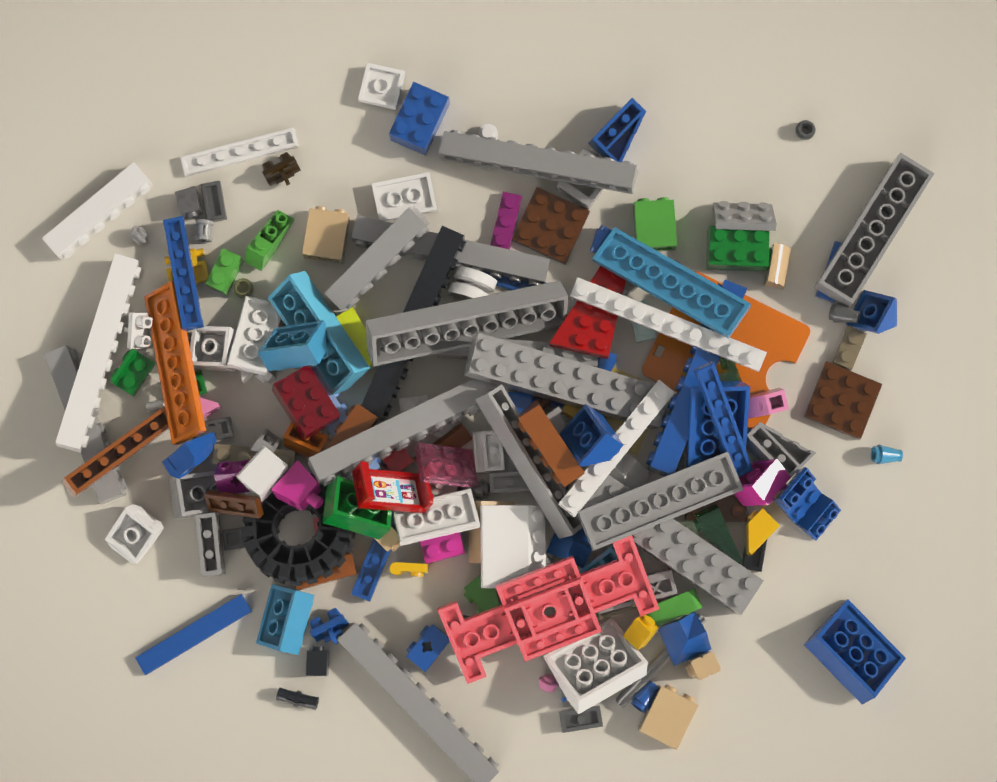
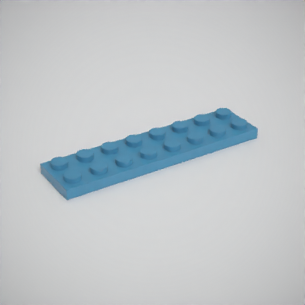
[592,227,751,339]

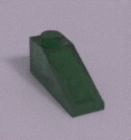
[693,504,743,564]

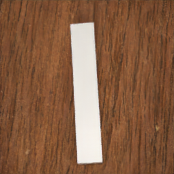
[180,127,299,177]

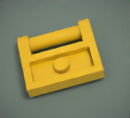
[389,562,429,577]

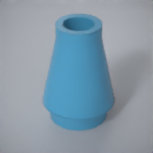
[871,444,903,464]

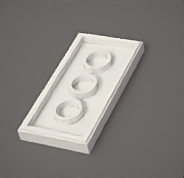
[227,296,281,376]
[392,488,480,546]

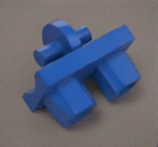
[310,608,349,645]

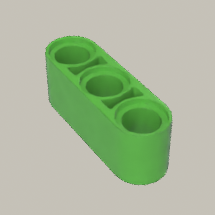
[646,588,703,626]

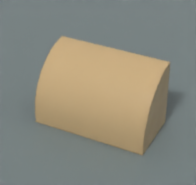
[764,243,791,289]

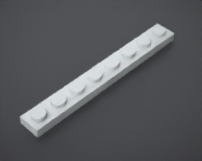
[558,380,675,517]

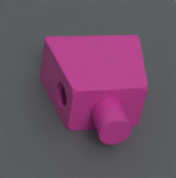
[271,461,324,511]

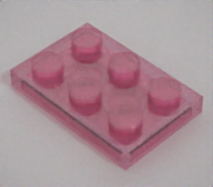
[415,442,478,488]

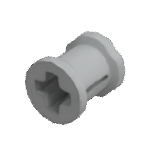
[194,219,214,243]

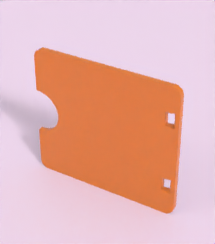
[642,271,810,429]

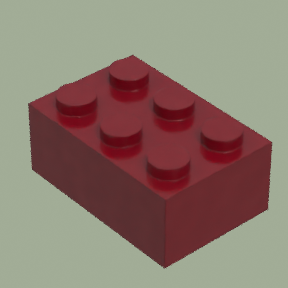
[272,366,341,441]

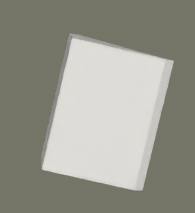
[236,446,288,503]

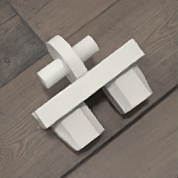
[123,312,153,349]

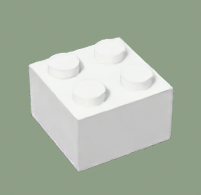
[190,326,236,372]

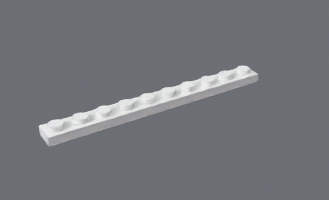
[570,278,767,372]

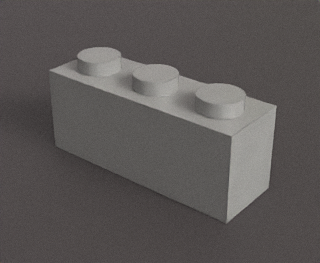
[195,512,226,577]

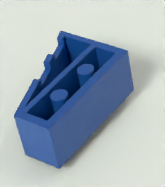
[588,98,646,162]

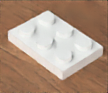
[372,172,437,222]

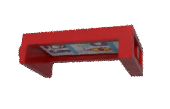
[352,461,434,513]

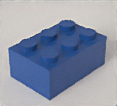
[389,81,450,156]

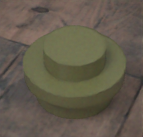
[234,278,254,298]

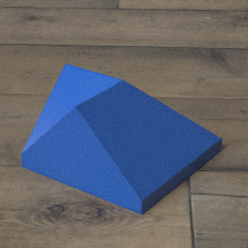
[846,290,897,334]
[546,528,592,568]
[658,612,711,666]

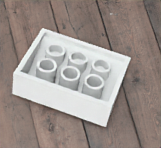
[480,505,546,588]
[544,618,648,714]

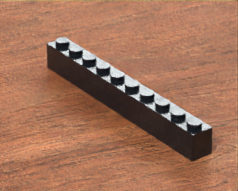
[361,225,466,419]

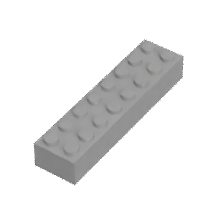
[814,152,934,308]

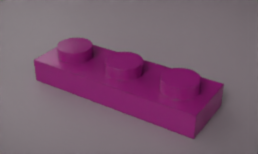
[490,191,522,250]

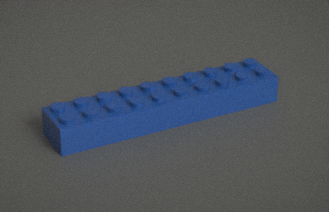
[645,280,747,477]

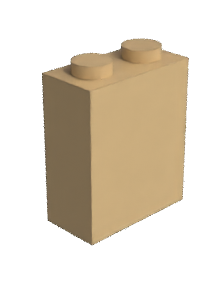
[302,206,350,264]
[638,684,699,750]

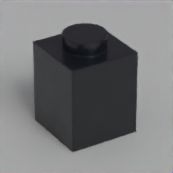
[306,646,329,676]

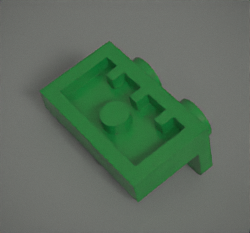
[110,348,156,397]

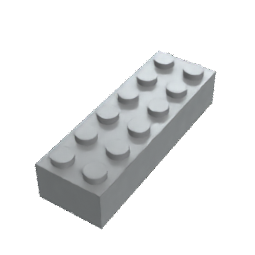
[324,206,430,311]

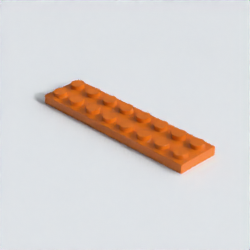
[144,281,206,445]

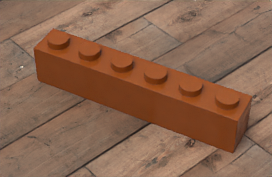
[62,406,169,498]

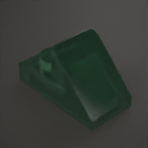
[719,357,742,381]

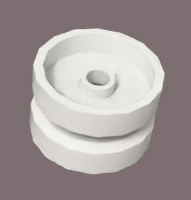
[447,266,497,301]

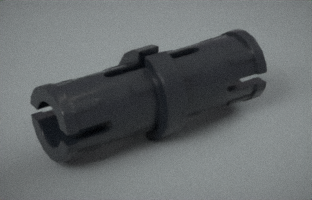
[276,687,319,710]

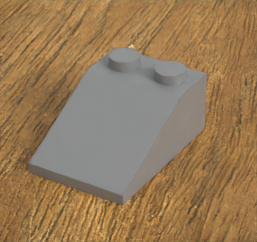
[168,471,237,519]

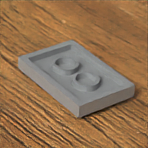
[712,201,777,231]

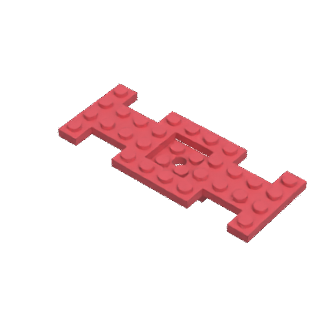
[437,535,659,684]

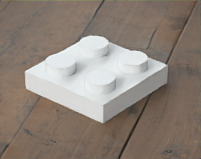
[358,63,405,110]

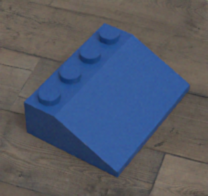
[686,381,750,468]
[804,599,906,705]

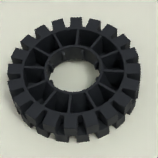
[241,474,356,586]

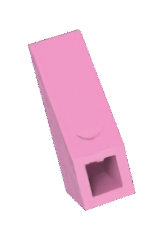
[748,388,789,419]

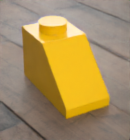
[745,508,780,556]

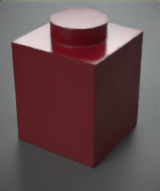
[382,448,414,472]

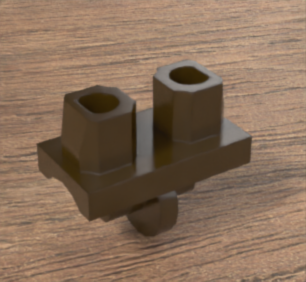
[262,152,301,186]

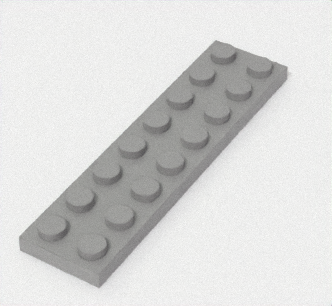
[578,452,744,551]

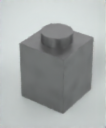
[175,187,203,220]

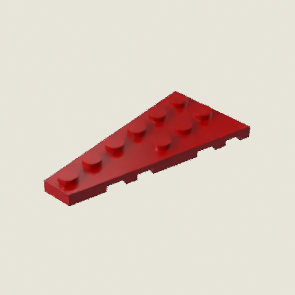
[549,266,626,359]

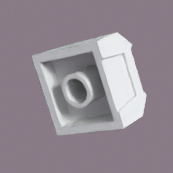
[105,504,164,564]

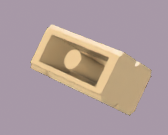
[685,651,721,680]

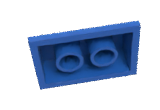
[560,404,624,467]

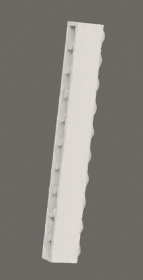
[55,254,141,453]

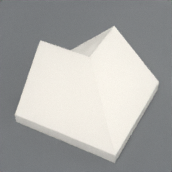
[609,453,651,490]

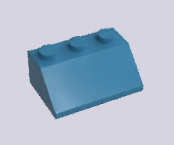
[258,320,326,371]
[256,584,314,655]

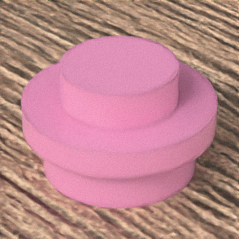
[539,674,559,692]

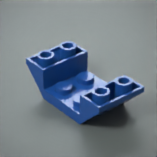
[774,467,841,541]

